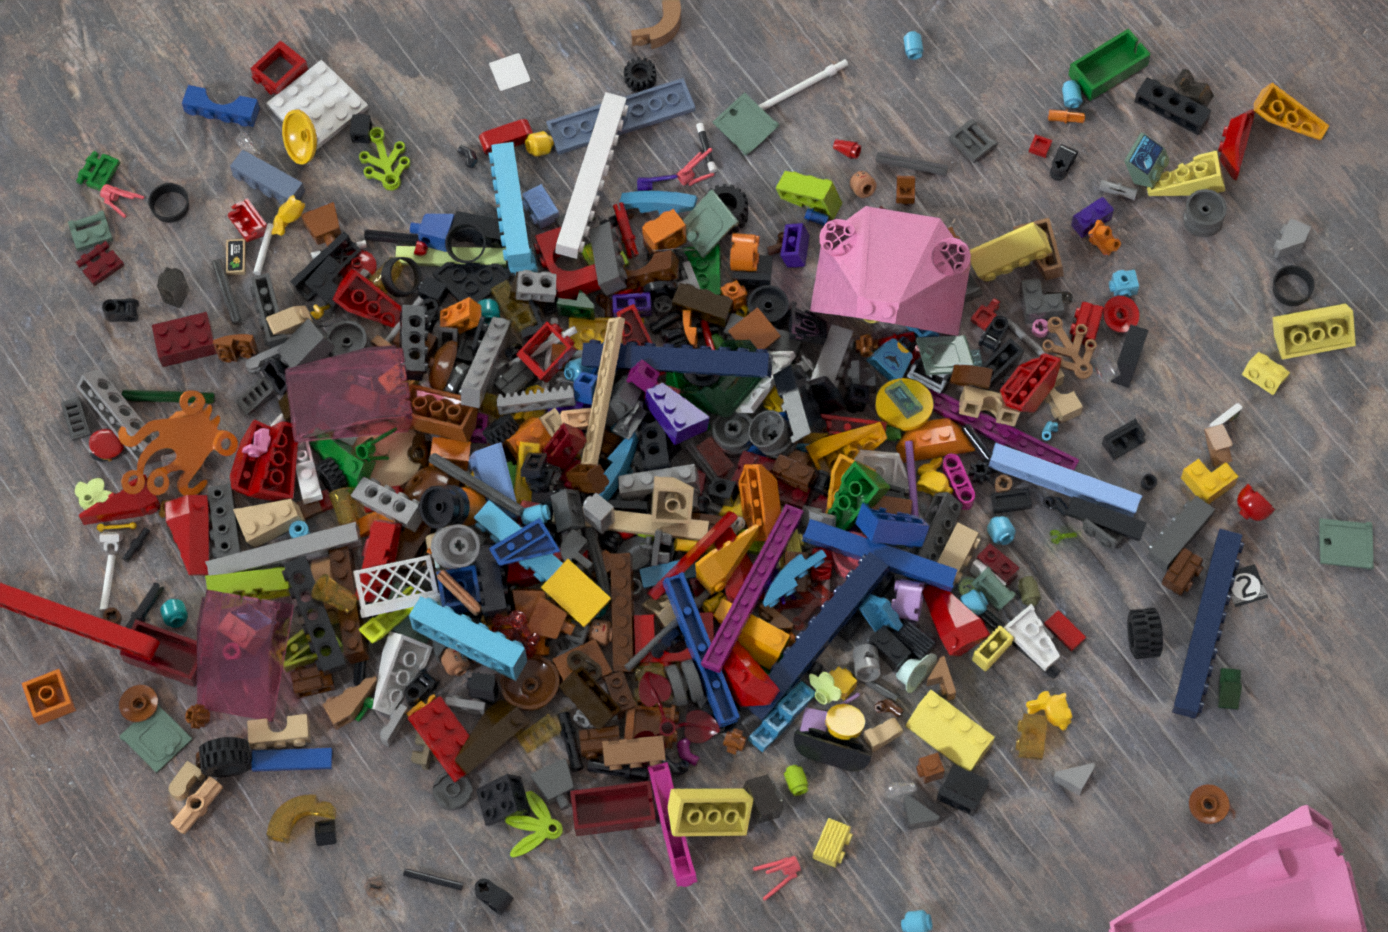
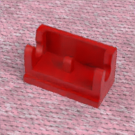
[228,198,267,242]

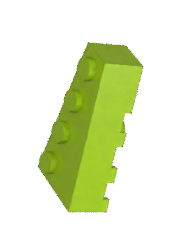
[205,567,291,611]

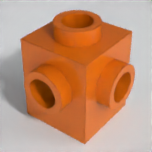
[720,280,747,313]

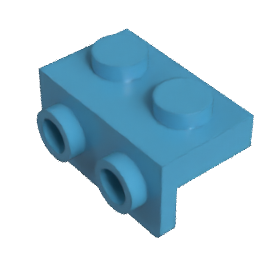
[859,594,903,632]

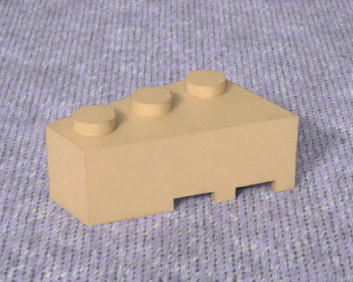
[233,499,306,548]
[937,522,982,587]

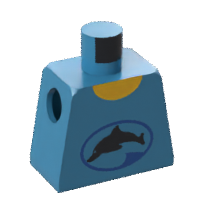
[866,336,913,381]

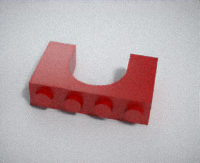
[534,227,601,299]
[634,612,714,668]

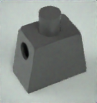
[531,758,574,810]

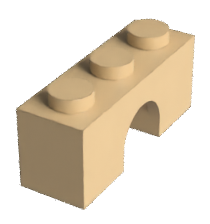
[1044,368,1083,423]
[959,385,1020,427]
[247,714,311,750]

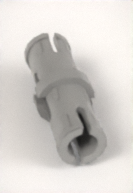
[1099,180,1138,200]

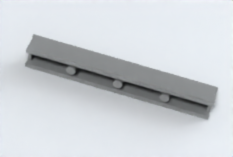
[205,522,362,575]

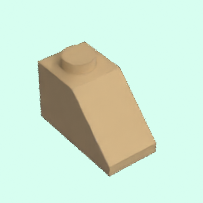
[266,306,312,335]

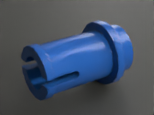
[804,208,829,226]

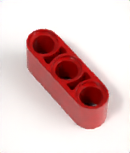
[479,119,533,155]

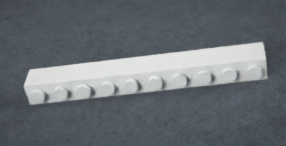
[555,92,629,259]

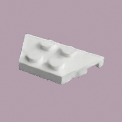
[855,450,909,493]

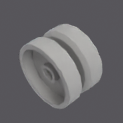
[430,524,480,569]

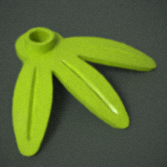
[505,791,563,858]

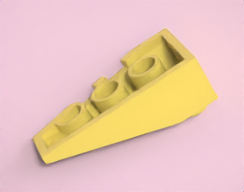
[1147,151,1225,196]

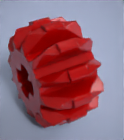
[811,547,832,581]

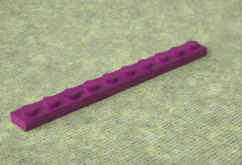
[907,378,1079,471]
[701,504,804,673]

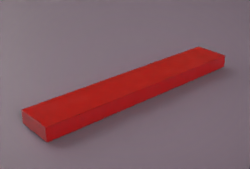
[647,511,738,600]

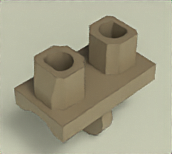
[411,733,438,770]

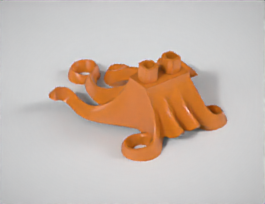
[118,390,238,496]

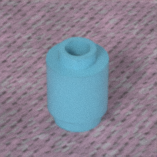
[903,31,923,60]
[1062,80,1083,109]
[521,504,551,525]
[289,521,311,539]

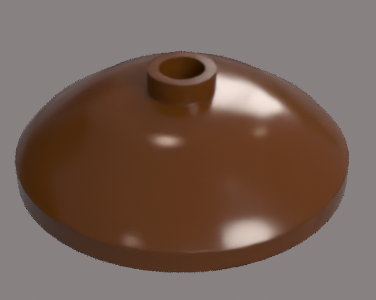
[428,341,457,391]
[403,465,451,502]
[500,654,560,711]

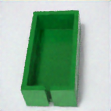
[1068,28,1151,101]

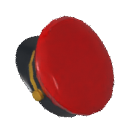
[89,429,124,462]

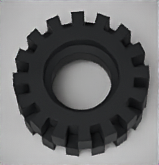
[624,57,657,92]
[482,413,519,445]
[315,457,348,495]

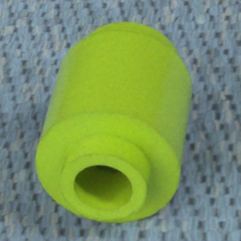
[784,765,809,796]

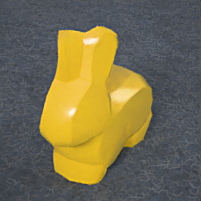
[271,195,305,236]
[916,457,954,497]
[1026,691,1072,731]

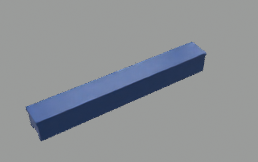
[802,519,958,592]
[662,572,740,728]

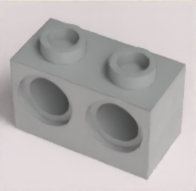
[516,270,556,302]
[583,493,615,534]

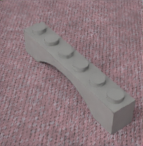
[461,317,511,408]

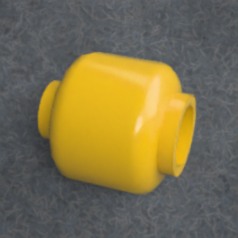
[525,131,554,157]

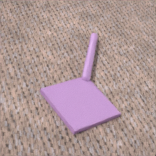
[800,693,860,732]

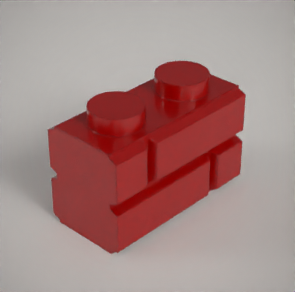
[1069,302,1104,347]

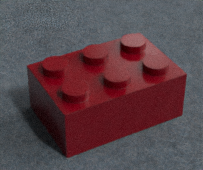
[152,312,217,367]

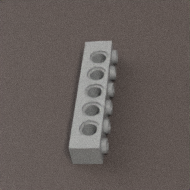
[77,369,165,466]

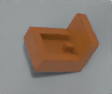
[896,176,915,205]

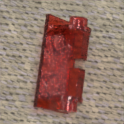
[696,436,734,477]

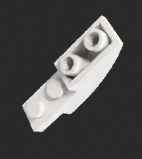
[296,434,323,504]

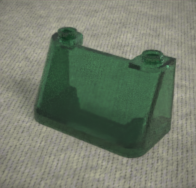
[679,340,763,417]

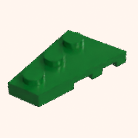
[683,244,721,296]

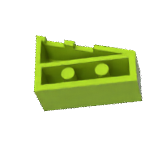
[776,171,842,220]
[273,629,344,673]

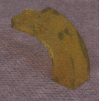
[490,280,537,333]
[266,794,337,843]

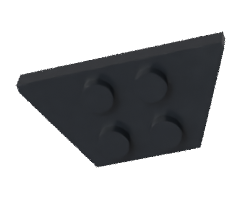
[789,301,827,345]

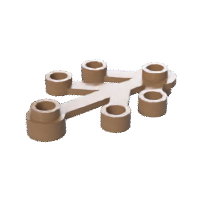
[1042,317,1097,379]

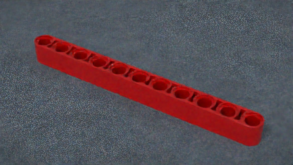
[0,583,160,661]

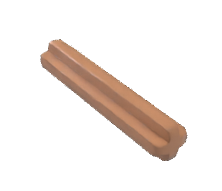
[437,570,482,616]

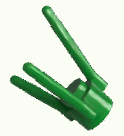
[355,427,397,462]

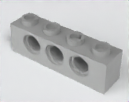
[351,477,423,532]

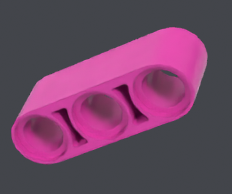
[942,454,975,510]

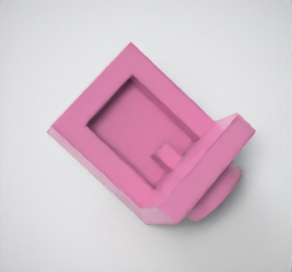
[242,428,270,457]

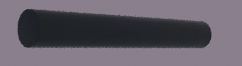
[403,868,464,891]

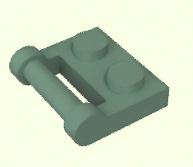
[68,210,113,252]
[971,566,1016,611]

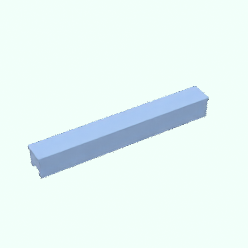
[988,443,1142,517]

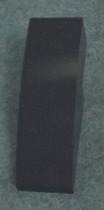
[1111,324,1149,388]

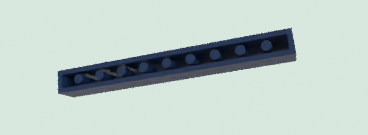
[581,340,773,378]
[1172,529,1244,719]
[745,552,890,721]

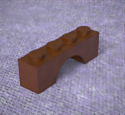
[611,250,679,294]

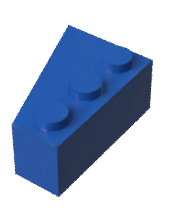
[855,503,929,548]
[489,518,560,566]

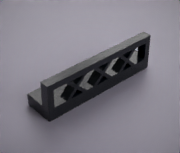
[290,231,362,302]

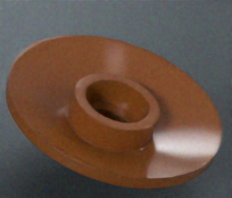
[119,685,158,722]
[1189,784,1230,824]

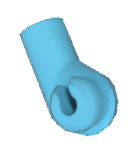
[1042,421,1058,440]

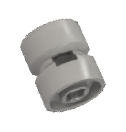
[853,644,881,682]

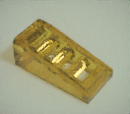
[517,714,561,753]

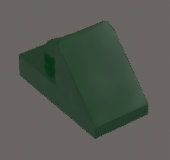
[557,290,595,320]
[1218,668,1242,710]

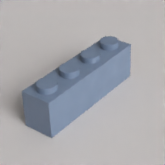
[230,150,305,204]

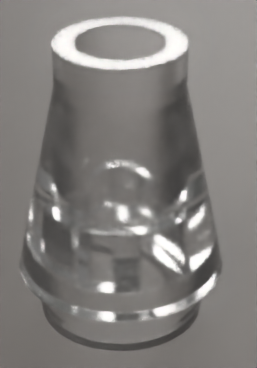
[235,131,260,157]
[885,782,916,802]

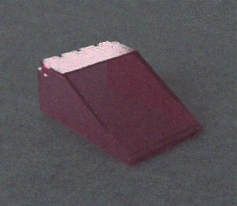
[285,345,413,442]
[197,589,294,722]

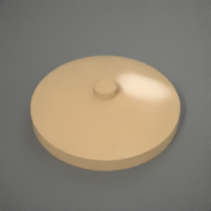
[349,419,422,488]

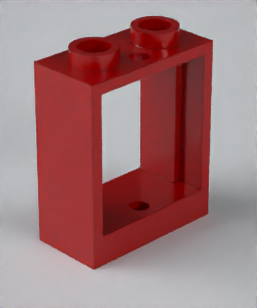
[250,40,309,96]
[516,322,578,383]

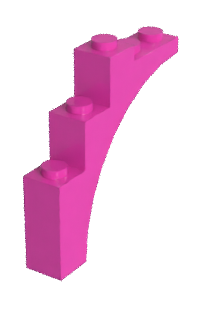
[648,762,697,887]

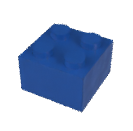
[436,565,482,614]

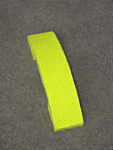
[359,586,421,644]

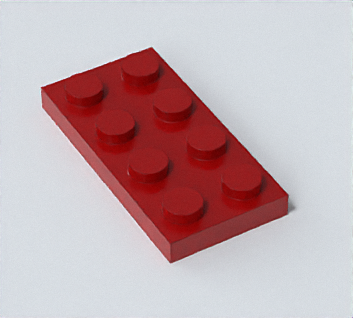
[407,696,483,783]

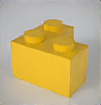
[1181,459,1239,504]

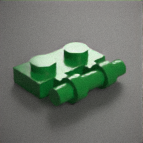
[76,151,120,192]

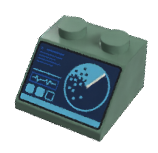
[1124,133,1170,188]

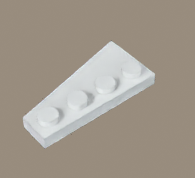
[734,351,796,413]

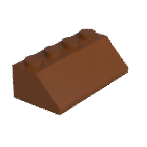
[395,384,478,443]

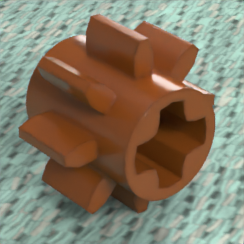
[856,334,878,358]
[185,704,210,729]
[723,728,747,755]

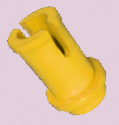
[701,592,727,613]

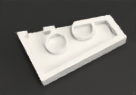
[1004,604,1060,671]

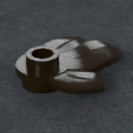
[407,432,432,467]

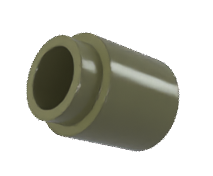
[1018,576,1042,606]

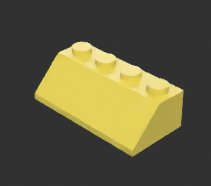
[969,222,1052,282]
[1273,304,1356,360]
[905,690,995,772]
[668,788,754,836]

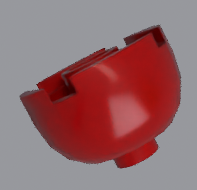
[1237,484,1276,521]

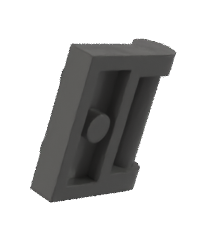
[949,119,998,163]

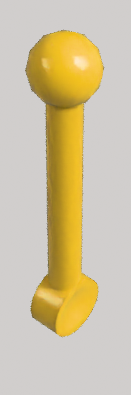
[97,522,137,532]

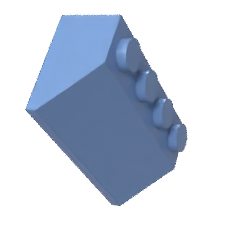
[468,442,520,521]

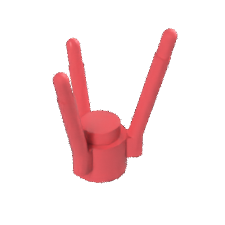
[676,148,715,187]
[100,184,145,218]
[753,856,801,901]

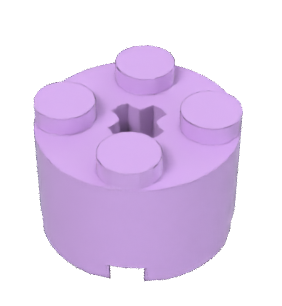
[891,579,925,621]

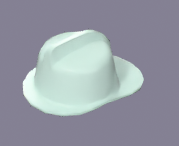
[896,653,937,693]

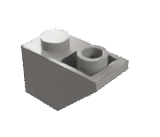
[1273,218,1311,258]

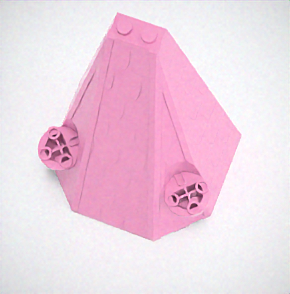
[810,206,971,336]
[1109,805,1367,932]

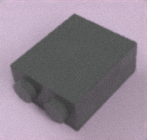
[277,318,335,379]
[606,371,642,427]

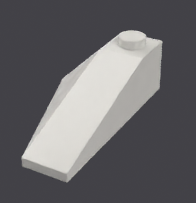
[372,632,433,715]

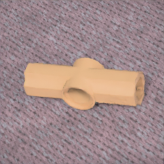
[171,776,223,835]

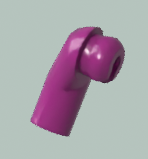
[677,738,700,766]

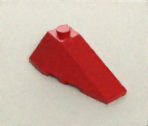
[79,474,161,525]
[165,495,209,575]
[714,527,765,604]
[922,585,990,657]

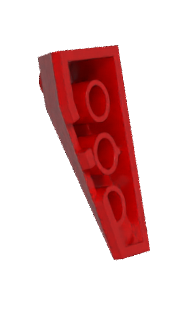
[332,269,401,328]

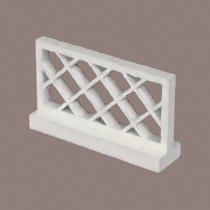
[353,555,441,618]

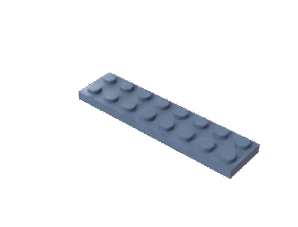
[546,78,696,155]

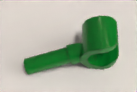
[355,697,375,722]

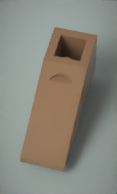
[322,676,377,730]

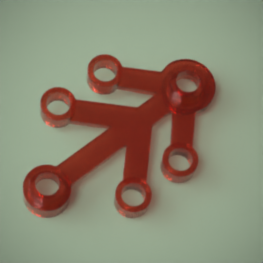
[772,579,834,630]
[490,611,540,658]

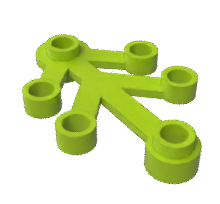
[359,127,410,191]

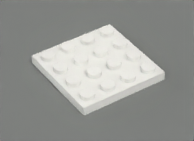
[266,60,369,149]

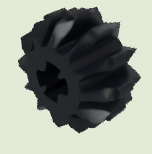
[665,328,688,348]

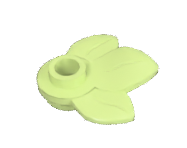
[75,478,112,510]
[809,672,842,704]

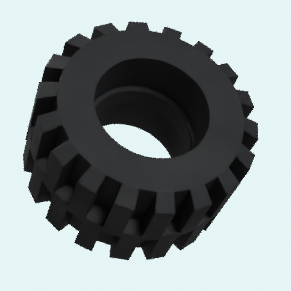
[704,184,748,235]
[1127,608,1163,659]
[199,737,251,777]

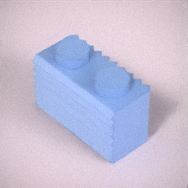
[522,184,559,229]

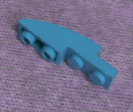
[762,550,826,608]

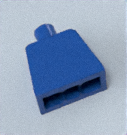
[410,214,454,252]

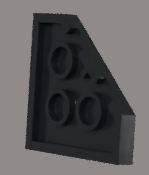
[433,262,512,303]

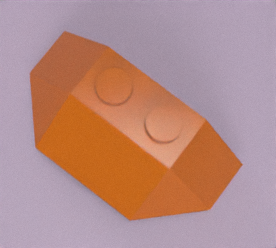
[896,418,975,463]
[738,464,781,542]

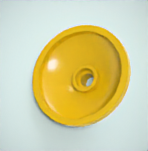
[282,109,317,164]

